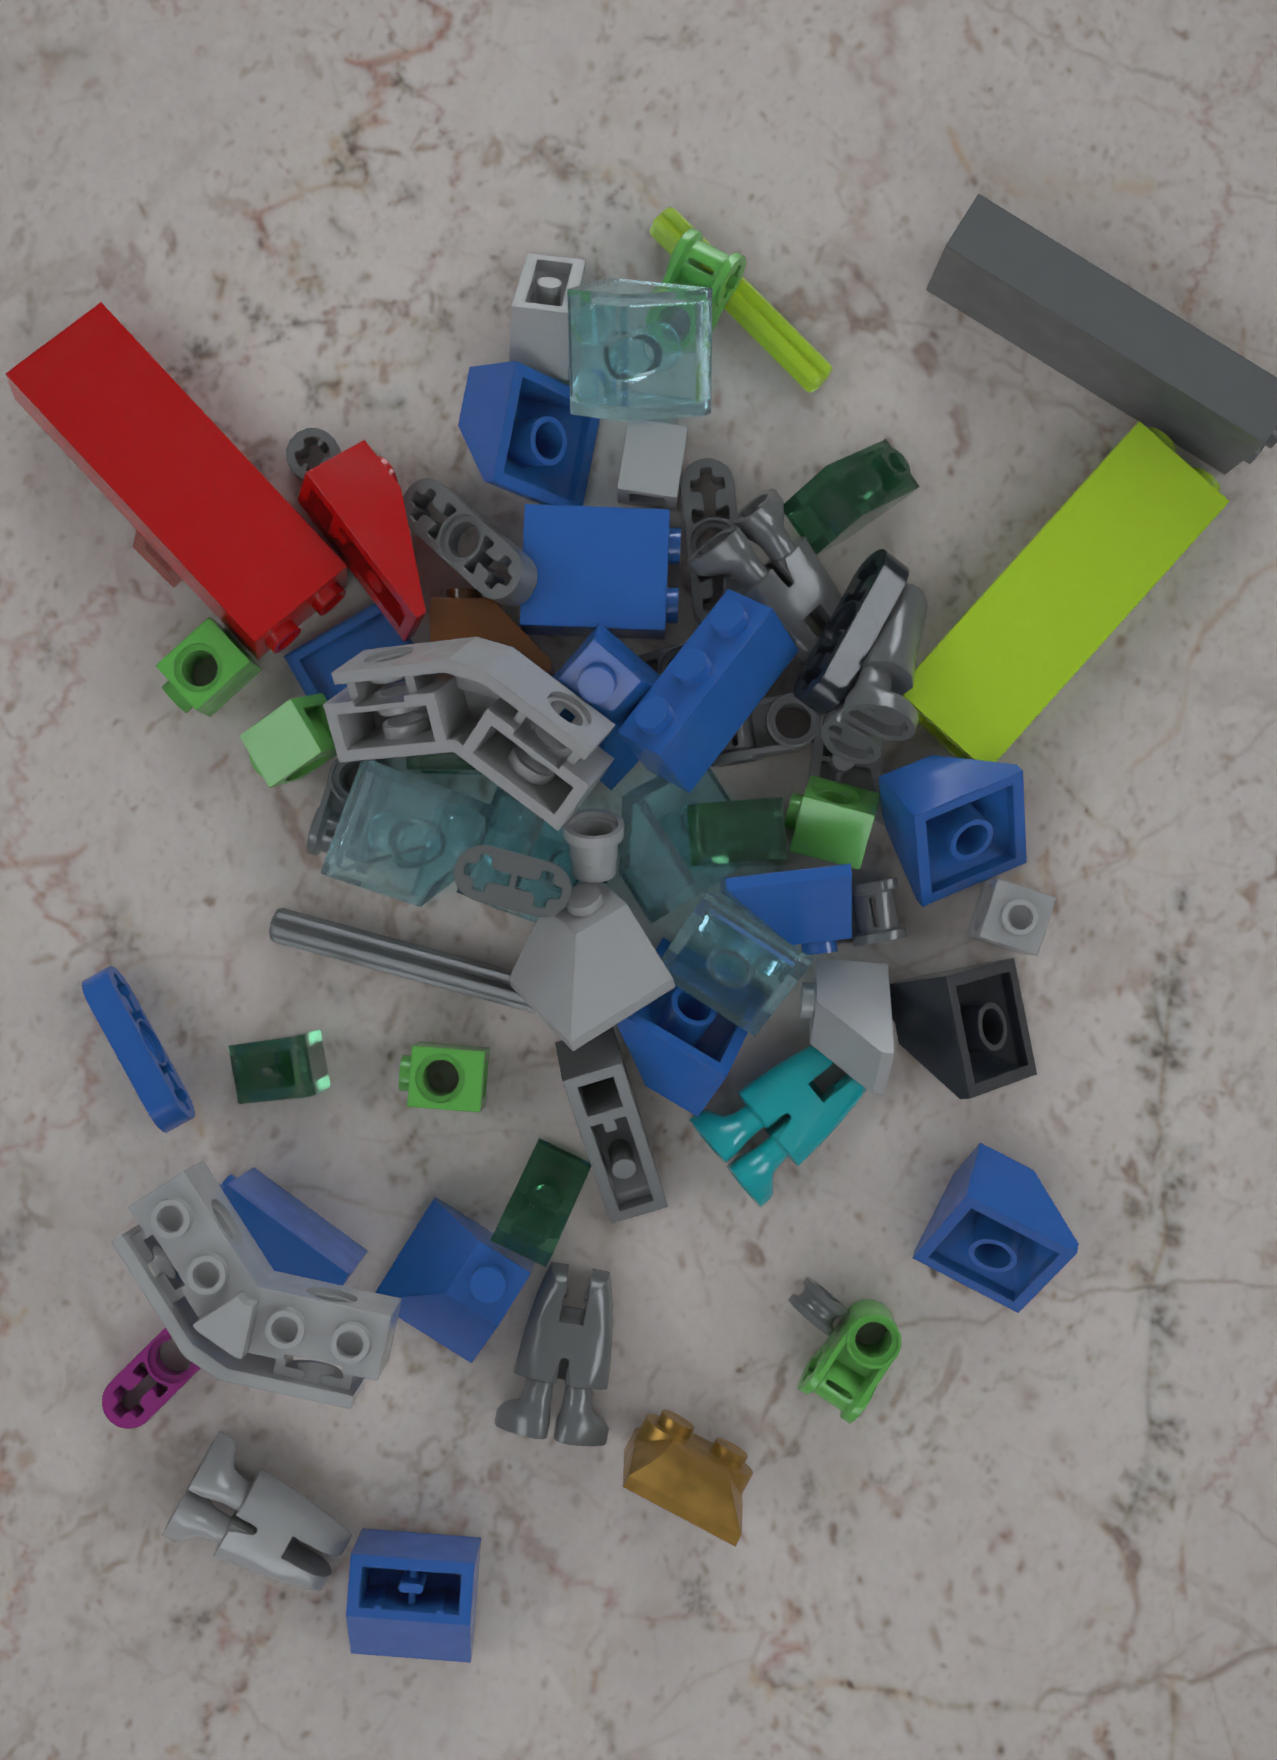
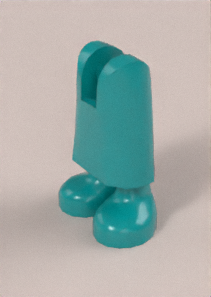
[689,1045,867,1207]

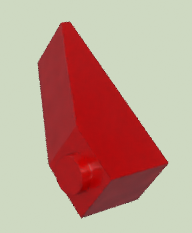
[297,439,426,642]

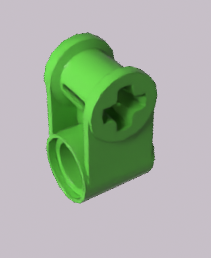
[645,228,746,353]
[797,1299,901,1424]

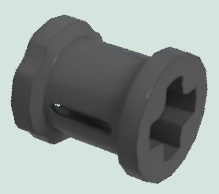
[852,878,907,946]

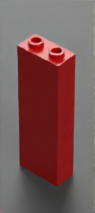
[5,302,347,660]

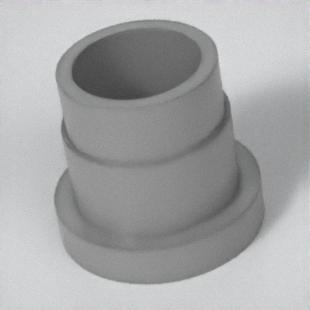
[563,809,625,883]

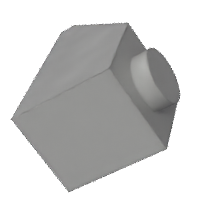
[509,253,586,381]
[799,958,894,1095]

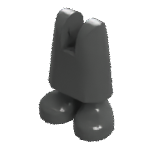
[688,488,842,666]
[821,583,928,764]
[494,1262,613,1447]

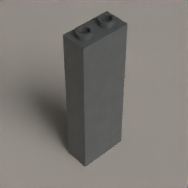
[926,193,1277,475]

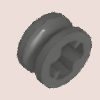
[286,428,342,483]
[788,1276,849,1336]

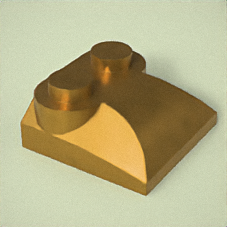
[623,1409,753,1547]

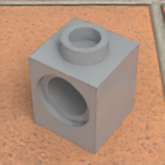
[617,413,688,511]
[966,878,1057,956]

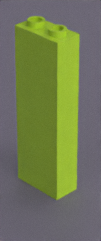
[902,421,1230,762]

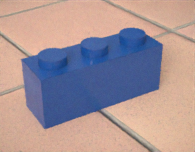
[617,589,799,793]

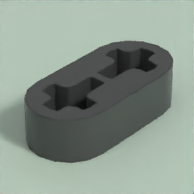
[454,845,572,917]

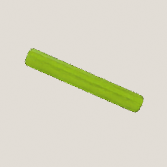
[649,207,833,393]

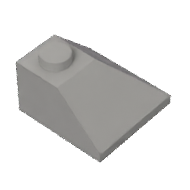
[509,882,675,1051]

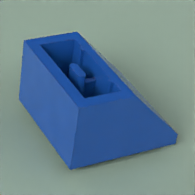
[346,1528,482,1663]

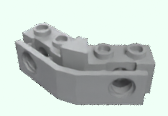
[323,637,615,831]
[111,1161,402,1409]

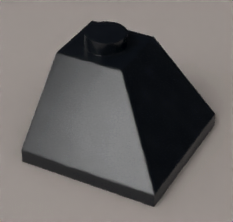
[890,958,1037,1099]

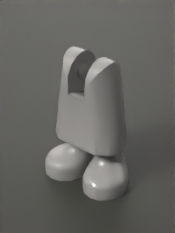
[162,1431,352,1591]

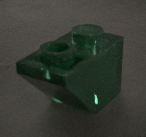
[784,439,920,555]

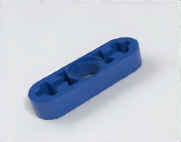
[82,966,195,1133]

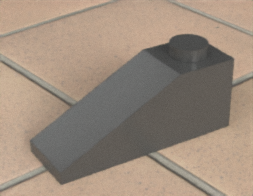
[555,1027,668,1224]

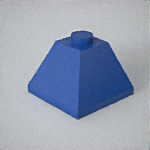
[458,361,603,506]
[553,623,660,791]
[878,755,1027,907]
[720,864,852,955]
[617,938,765,1117]
[912,1143,1079,1313]
[375,1197,535,1363]

